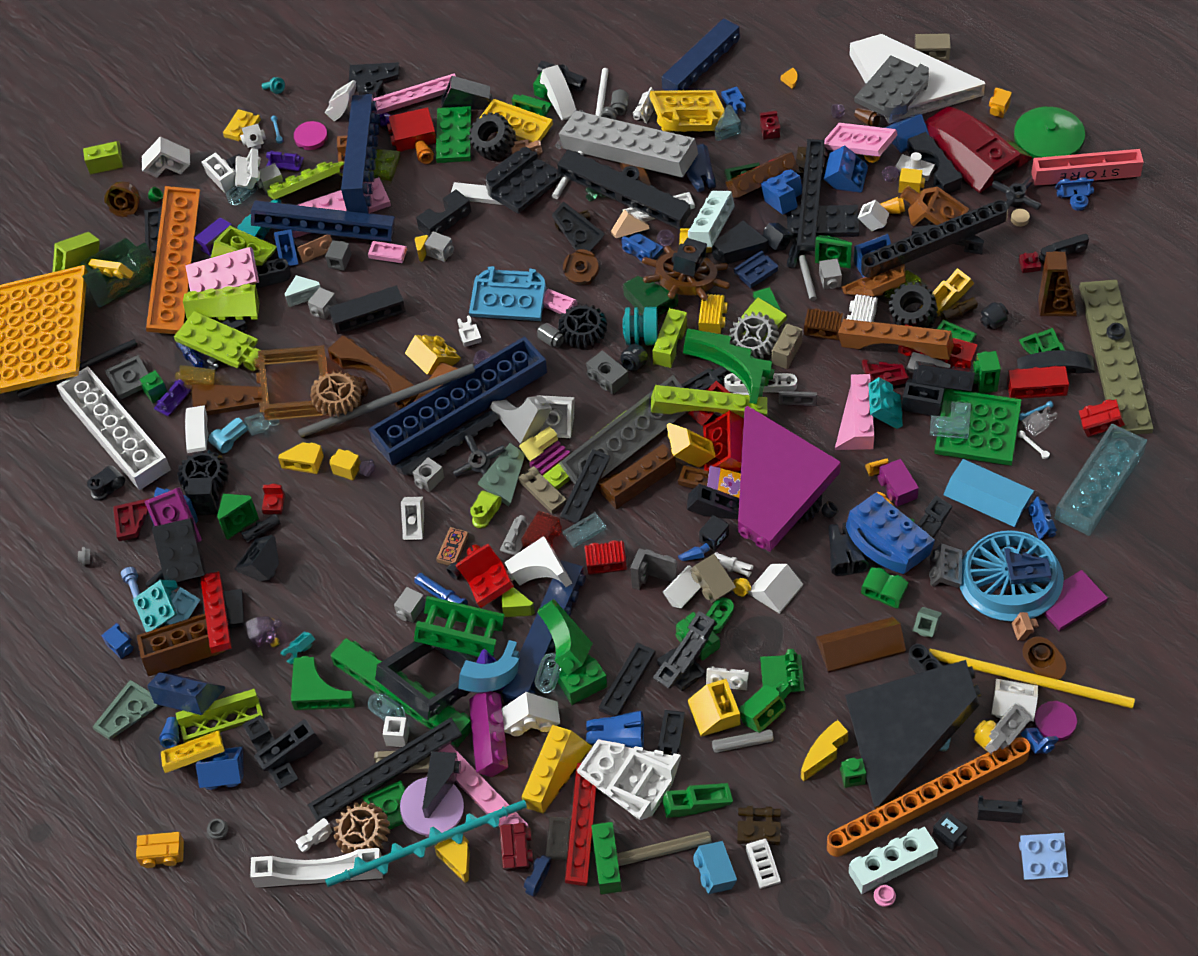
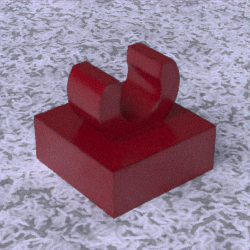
[1019,251,1041,273]

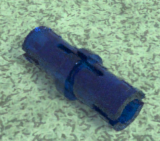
[176,342,205,370]

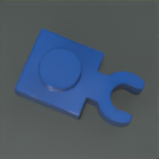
[721,87,746,115]

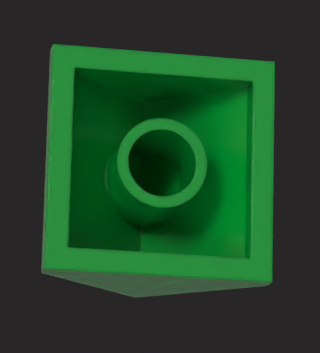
[217,494,259,540]

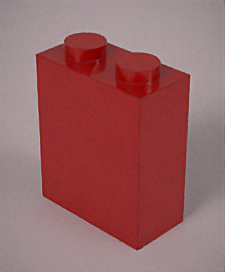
[387,107,436,152]

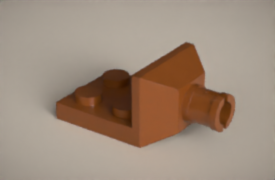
[900,185,969,226]

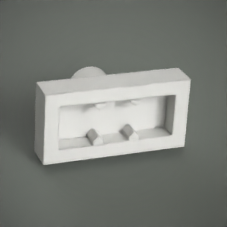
[895,152,935,181]

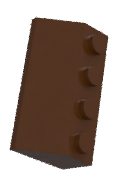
[137,613,226,677]

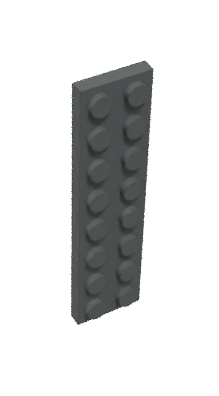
[559,375,687,484]

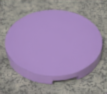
[400,777,464,837]

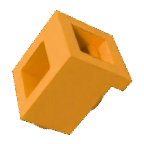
[989,88,1012,118]

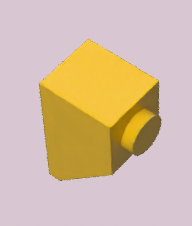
[278,442,324,474]
[434,835,470,883]

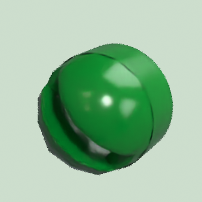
[148,187,163,202]

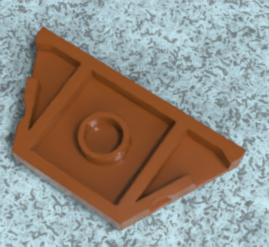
[842,264,906,296]

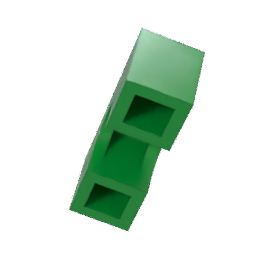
[591,822,622,895]

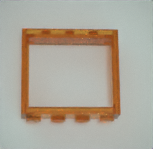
[255,345,329,420]

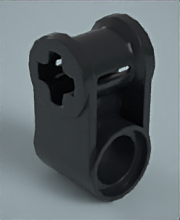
[87,465,126,501]

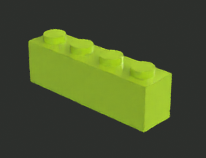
[183,284,260,320]

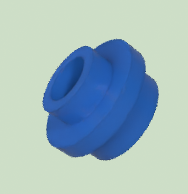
[1070,194,1088,211]

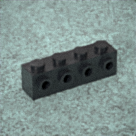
[329,285,406,335]

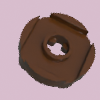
[563,249,599,285]

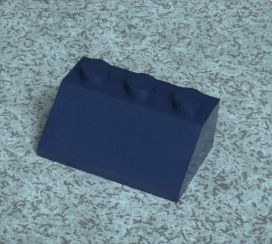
[147,672,225,715]

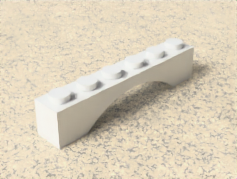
[250,848,383,888]

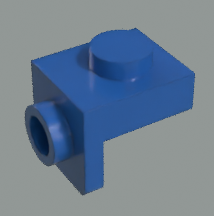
[1020,728,1059,754]

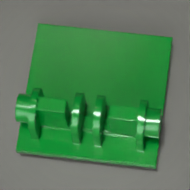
[760,649,804,692]

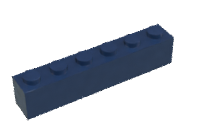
[662,18,740,91]

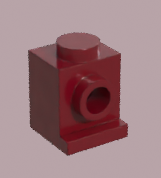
[760,111,780,140]

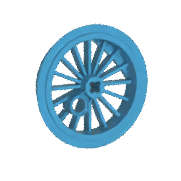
[959,531,1064,621]

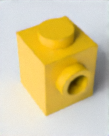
[898,168,925,193]
[330,449,361,480]

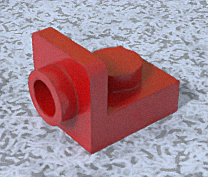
[262,484,285,514]

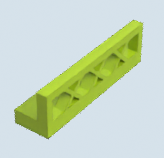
[176,689,264,743]

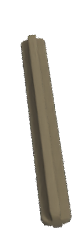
[617,831,712,866]

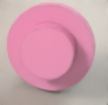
[874,885,896,907]

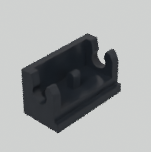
[977,795,1023,823]

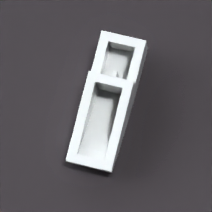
[541,65,576,121]
[325,80,356,122]
[185,405,208,453]

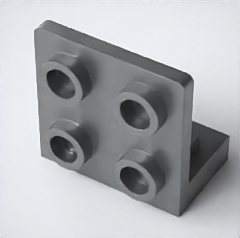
[630,548,677,590]

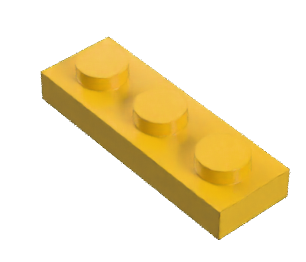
[88,259,134,279]

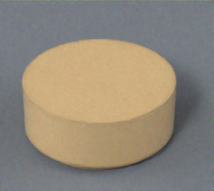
[1011,209,1030,226]

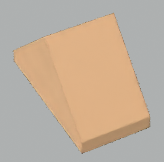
[611,210,649,238]

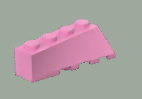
[835,374,874,450]

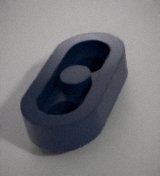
[524,855,552,897]

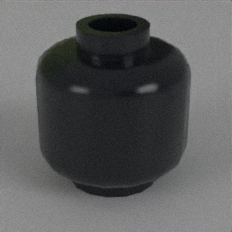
[980,302,1009,329]
[620,344,648,371]

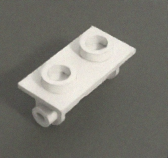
[633,87,654,123]
[706,666,749,690]

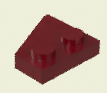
[862,360,908,386]
[113,498,149,541]

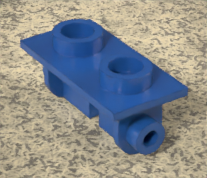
[1055,177,1094,198]
[1028,497,1057,540]

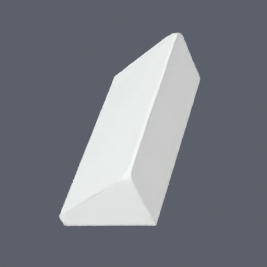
[663,565,701,608]

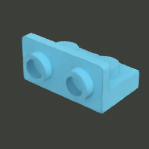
[165,587,200,626]

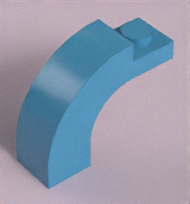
[459,640,519,692]

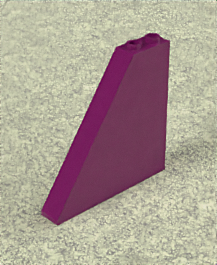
[738,406,841,552]

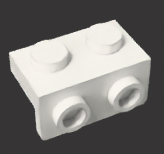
[235,148,261,189]

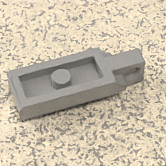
[985,703,1031,754]

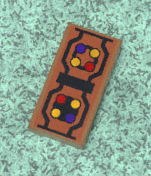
[437,527,469,565]

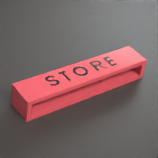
[1031,149,1144,186]

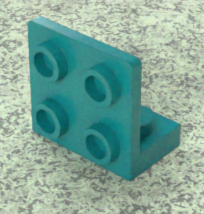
[132,580,178,632]

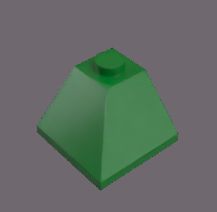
[815,235,852,269]

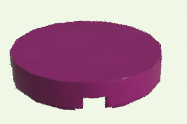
[1034,701,1077,741]

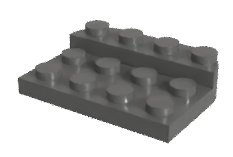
[854,55,929,117]

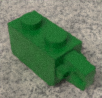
[738,680,792,733]

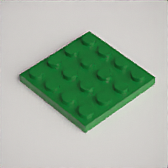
[934,388,1022,465]

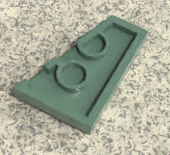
[478,443,525,507]
[93,680,161,740]

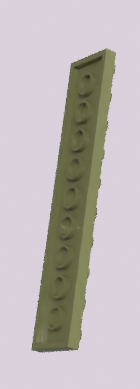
[1079,280,1153,436]

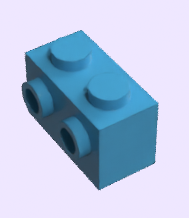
[693,841,737,894]

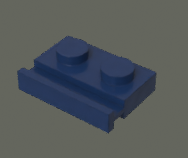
[734,251,778,289]

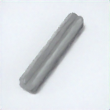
[712,729,774,753]

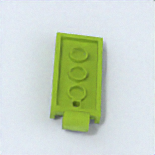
[266,161,344,200]
[174,311,265,371]

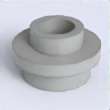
[78,547,90,566]

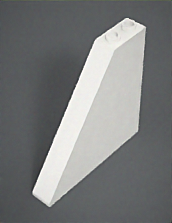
[850,34,985,124]

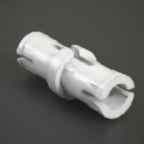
[715,552,753,577]

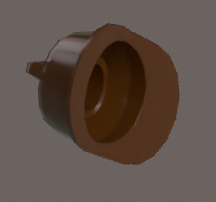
[1022,637,1066,680]

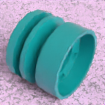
[623,307,658,346]

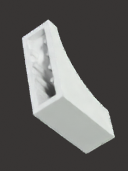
[505,536,572,587]

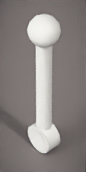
[1018,431,1050,459]

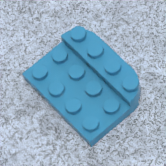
[469,266,547,321]

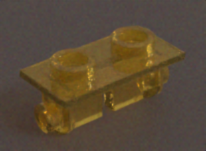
[175,365,215,385]

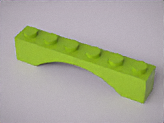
[651,385,767,418]

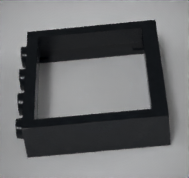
[375,641,477,720]

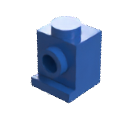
[101,623,134,659]

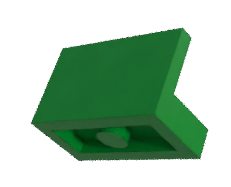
[512,94,552,117]

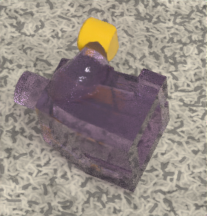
[246,616,282,647]

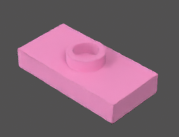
[368,241,407,263]
[543,289,578,314]

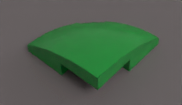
[1019,328,1065,354]

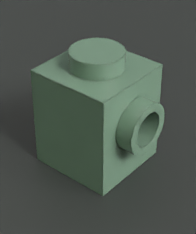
[913,607,942,637]

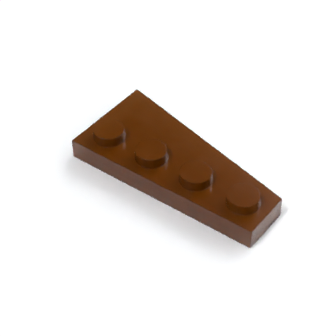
[192,384,268,415]

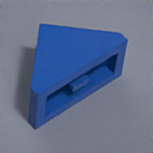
[274,229,298,266]

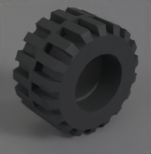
[469,112,516,160]
[889,282,938,328]

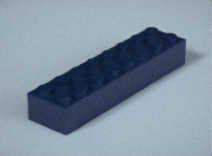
[341,94,381,214]

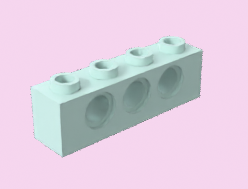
[688,191,735,247]
[849,827,938,894]

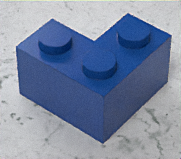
[761,169,802,215]

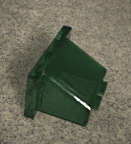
[79,238,155,308]

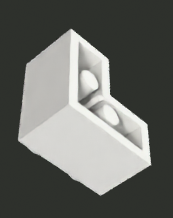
[142,137,190,178]
[502,692,560,736]

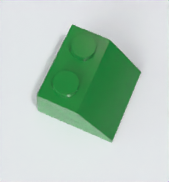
[552,655,607,705]

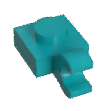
[280,631,316,664]

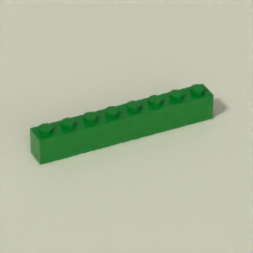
[330,638,472,748]

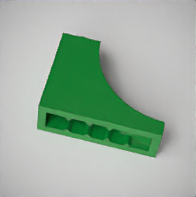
[537,599,593,675]
[291,656,355,710]

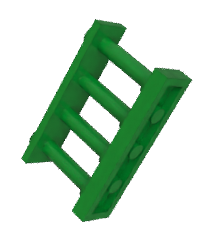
[414,596,505,657]

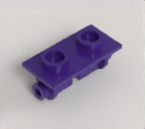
[266,150,304,171]
[154,379,191,417]

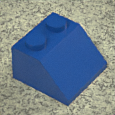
[196,746,244,790]

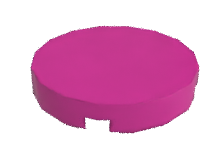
[294,121,328,150]

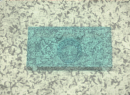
[563,512,606,548]

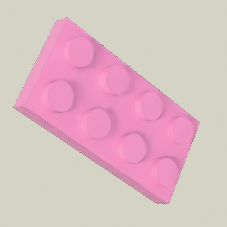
[824,123,898,157]
[186,247,259,292]

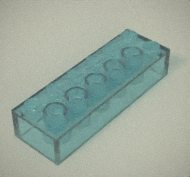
[1054,424,1147,536]

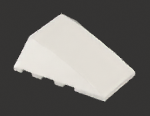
[577,739,681,820]

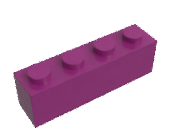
[469,691,508,777]

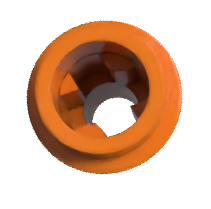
[415,141,434,164]

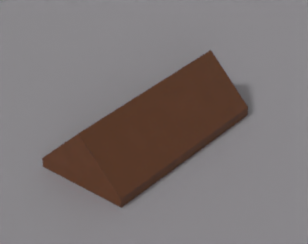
[816,617,906,673]

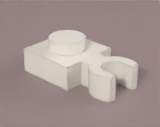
[458,316,482,347]
[296,818,332,853]

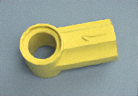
[519,426,558,461]

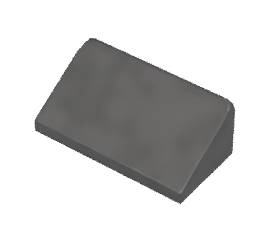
[779,391,817,406]

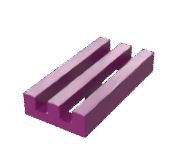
[529,441,571,476]

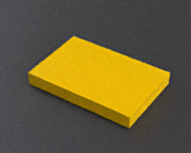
[161,731,225,773]

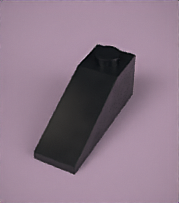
[687,483,739,519]
[254,719,323,771]
[422,751,461,818]

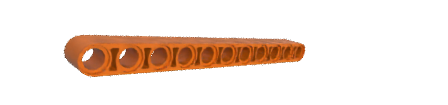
[827,737,1030,857]

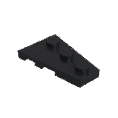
[348,62,400,89]
[552,201,605,252]

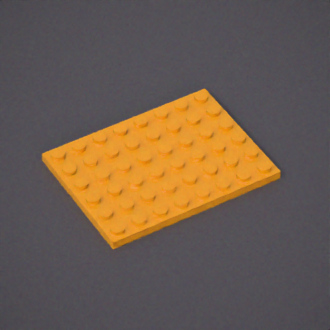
[0,265,88,394]

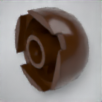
[104,181,140,217]

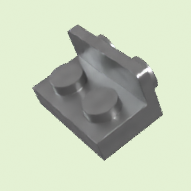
[929,543,962,588]

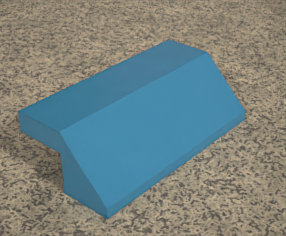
[943,459,1035,527]

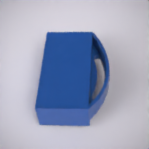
[846,492,935,574]

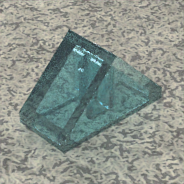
[715,105,741,141]

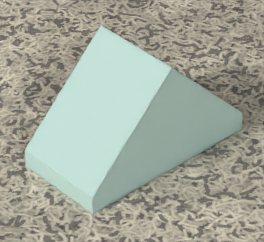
[285,275,320,307]

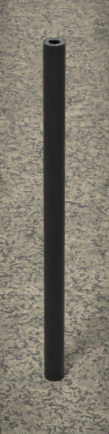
[17,339,137,398]

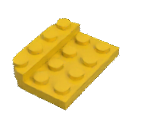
[649,90,725,132]

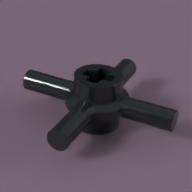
[992,177,1041,210]
[453,434,506,478]

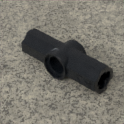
[537,60,587,91]

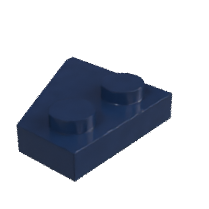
[1004,548,1052,585]

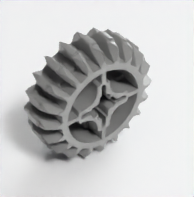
[729,311,779,359]

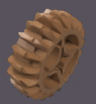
[310,370,361,417]
[333,801,390,854]

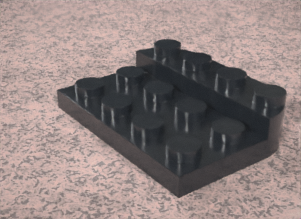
[486,147,563,214]

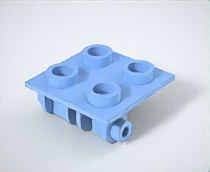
[1019,833,1068,880]

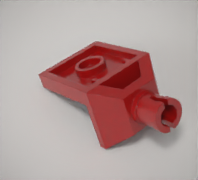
[456,543,514,608]

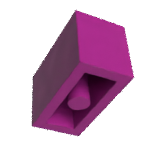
[878,459,919,507]

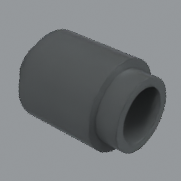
[611,89,629,116]
[537,323,564,348]

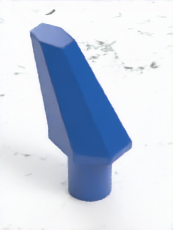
[678,543,710,561]

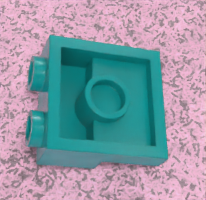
[868,377,903,429]

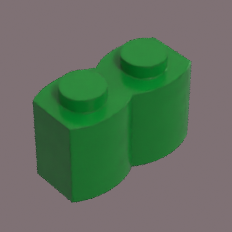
[861,567,909,608]

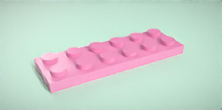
[292,178,391,238]

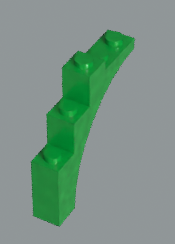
[683,329,775,404]

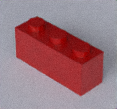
[1007,366,1069,399]

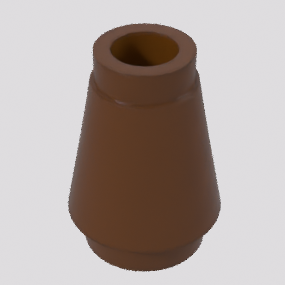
[854,108,881,127]

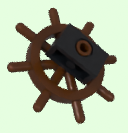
[642,238,730,301]

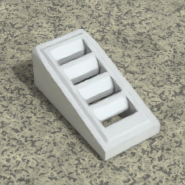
[746,839,781,889]

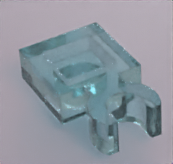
[244,410,279,436]

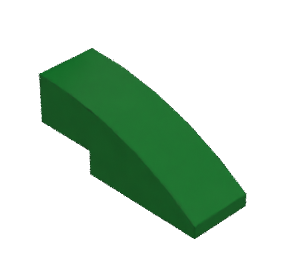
[662,783,733,818]

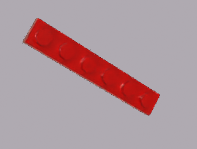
[200,571,232,654]
[565,763,596,886]

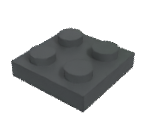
[105,355,149,400]

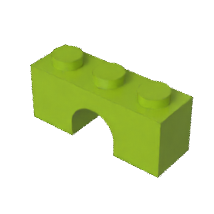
[653,308,687,368]

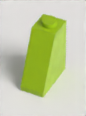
[53,232,100,272]

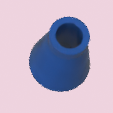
[159,717,180,748]

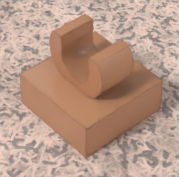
[1011,612,1039,641]

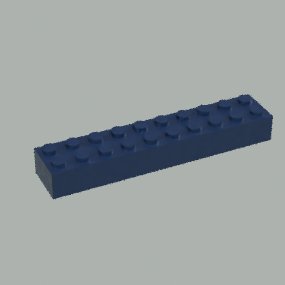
[369,336,547,466]

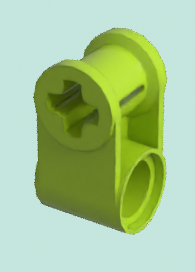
[470,491,502,529]

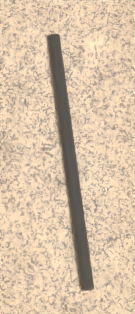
[298,364,476,438]

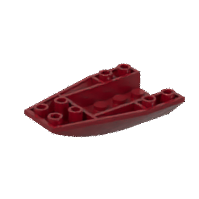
[924,106,1032,193]

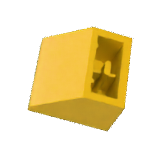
[405,335,461,375]
[667,423,716,468]
[688,679,740,737]

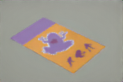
[707,466,741,498]

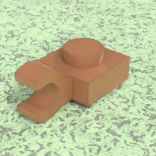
[512,139,542,155]

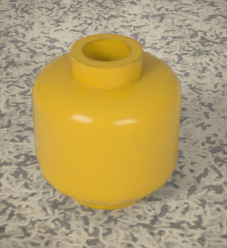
[974,720,997,751]

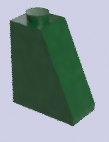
[623,276,678,317]

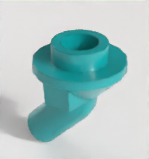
[262,77,285,94]

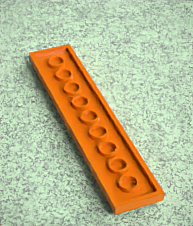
[146,186,200,334]

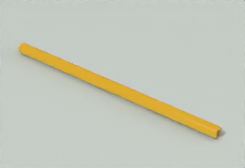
[929,648,1135,709]

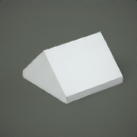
[748,564,803,614]

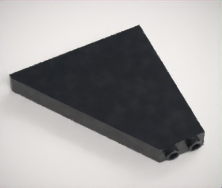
[845,660,981,809]

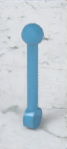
[271,115,283,144]
[1019,401,1054,421]

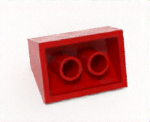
[703,410,744,472]

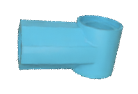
[209,418,248,453]

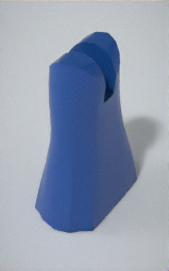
[586,711,644,748]

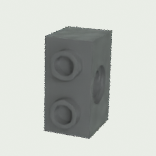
[586,350,629,395]

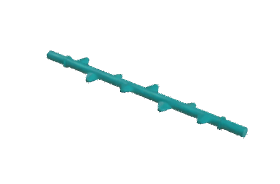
[325,800,527,887]

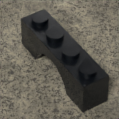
[907,132,963,194]

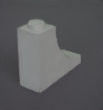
[490,396,552,444]

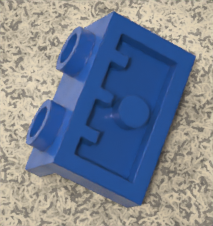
[622,233,664,261]

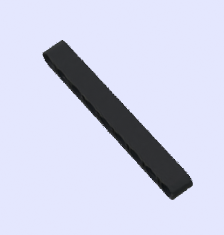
[861,200,1008,278]

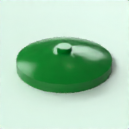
[1014,107,1085,159]

